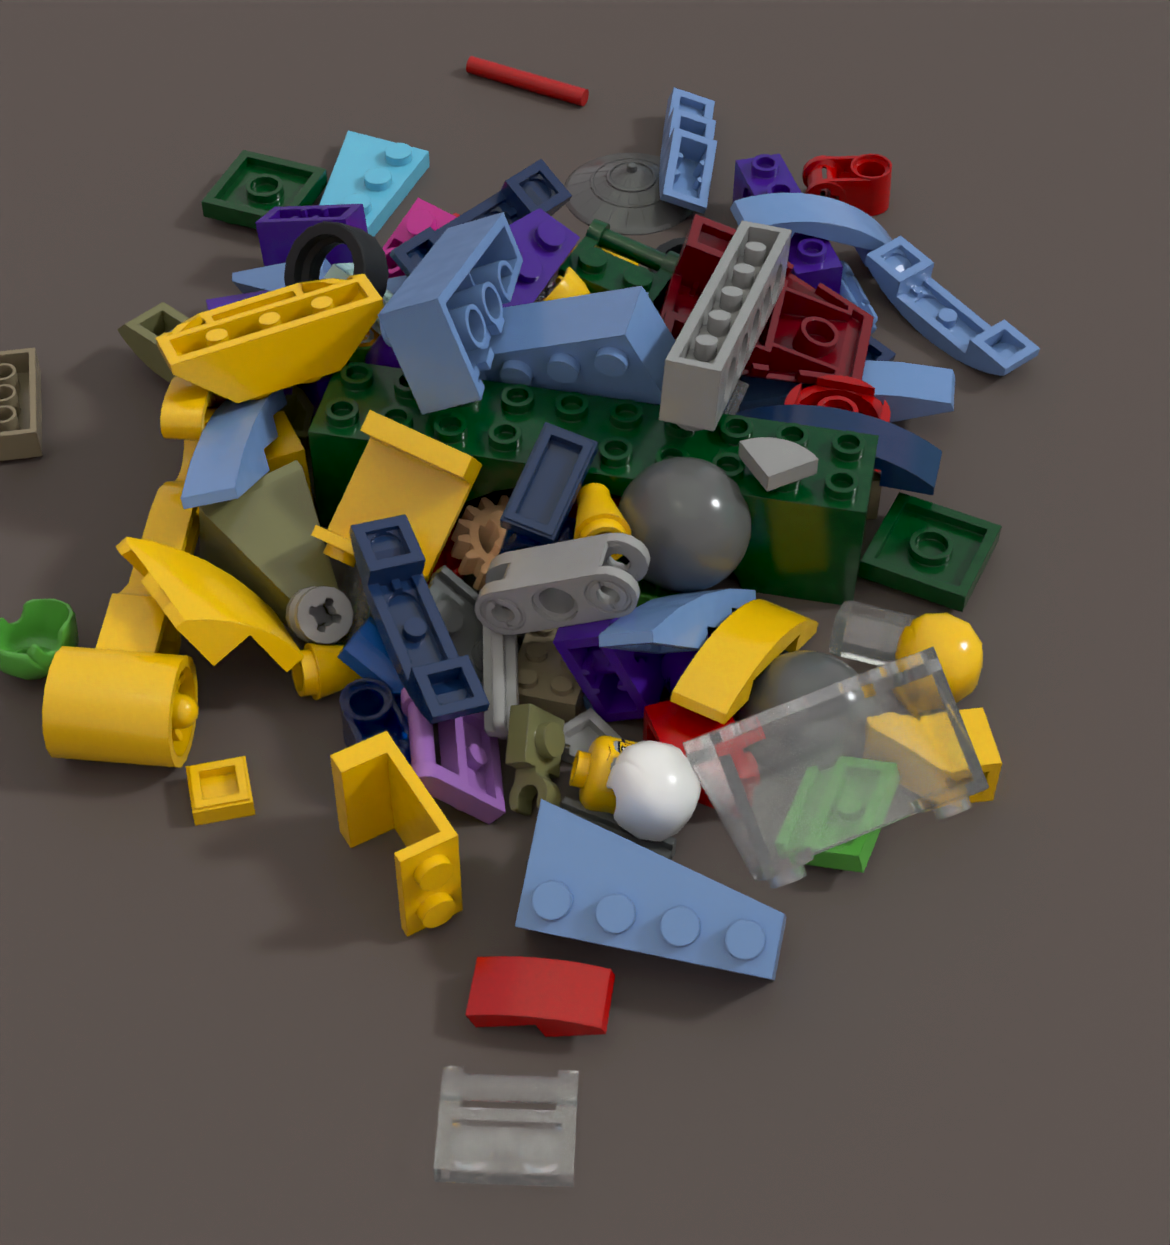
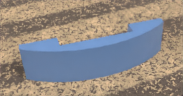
[730,193,892,267]
[865,236,1040,376]

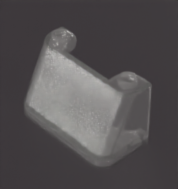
[682,646,989,889]

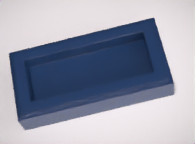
[500,422,598,545]

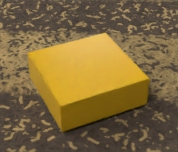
[185,756,256,826]

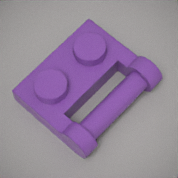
[400,687,506,824]

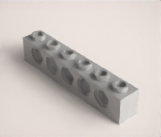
[659,220,792,432]

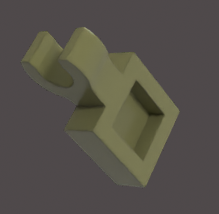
[505,703,565,816]

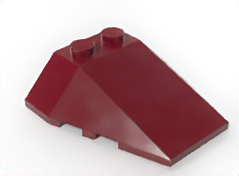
[659,214,874,385]

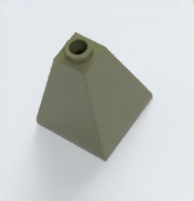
[199,460,339,630]

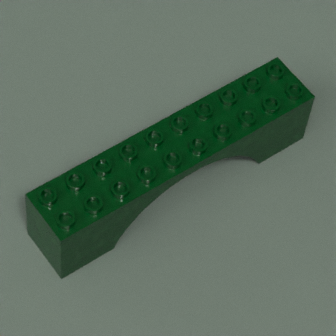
[308,361,879,607]

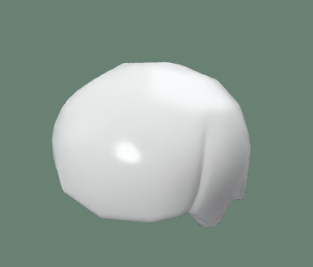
[606,740,701,842]

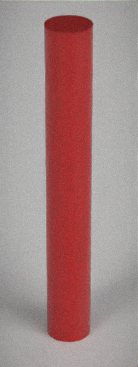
[466,56,589,106]

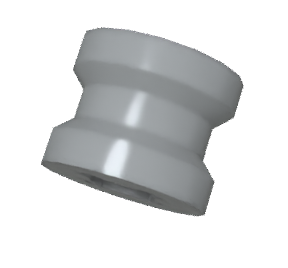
[285,586,353,644]

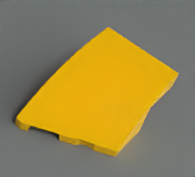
[115,537,304,672]

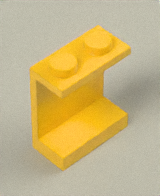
[311,410,482,583]
[330,730,463,937]

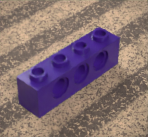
[732,153,843,295]

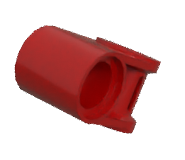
[802,153,892,216]

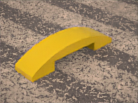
[670,599,819,725]

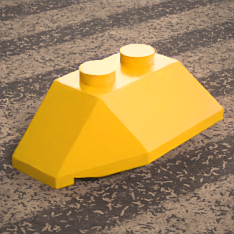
[156,274,384,403]

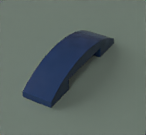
[390,159,572,277]
[731,405,942,495]
[349,514,490,724]

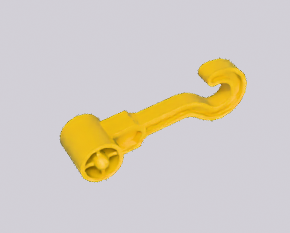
[42,376,226,768]

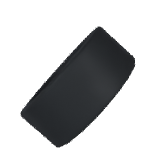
[284,221,389,298]

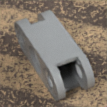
[474,533,651,635]

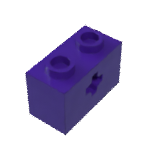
[255,204,368,267]
[553,606,665,722]

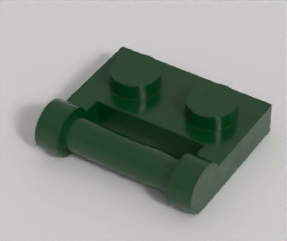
[558,219,680,308]

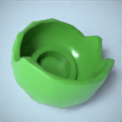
[0,599,79,680]

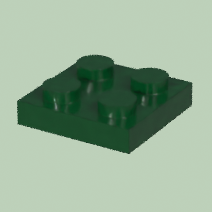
[201,150,327,229]
[858,492,1002,612]

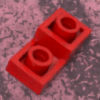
[465,956,615,1037]

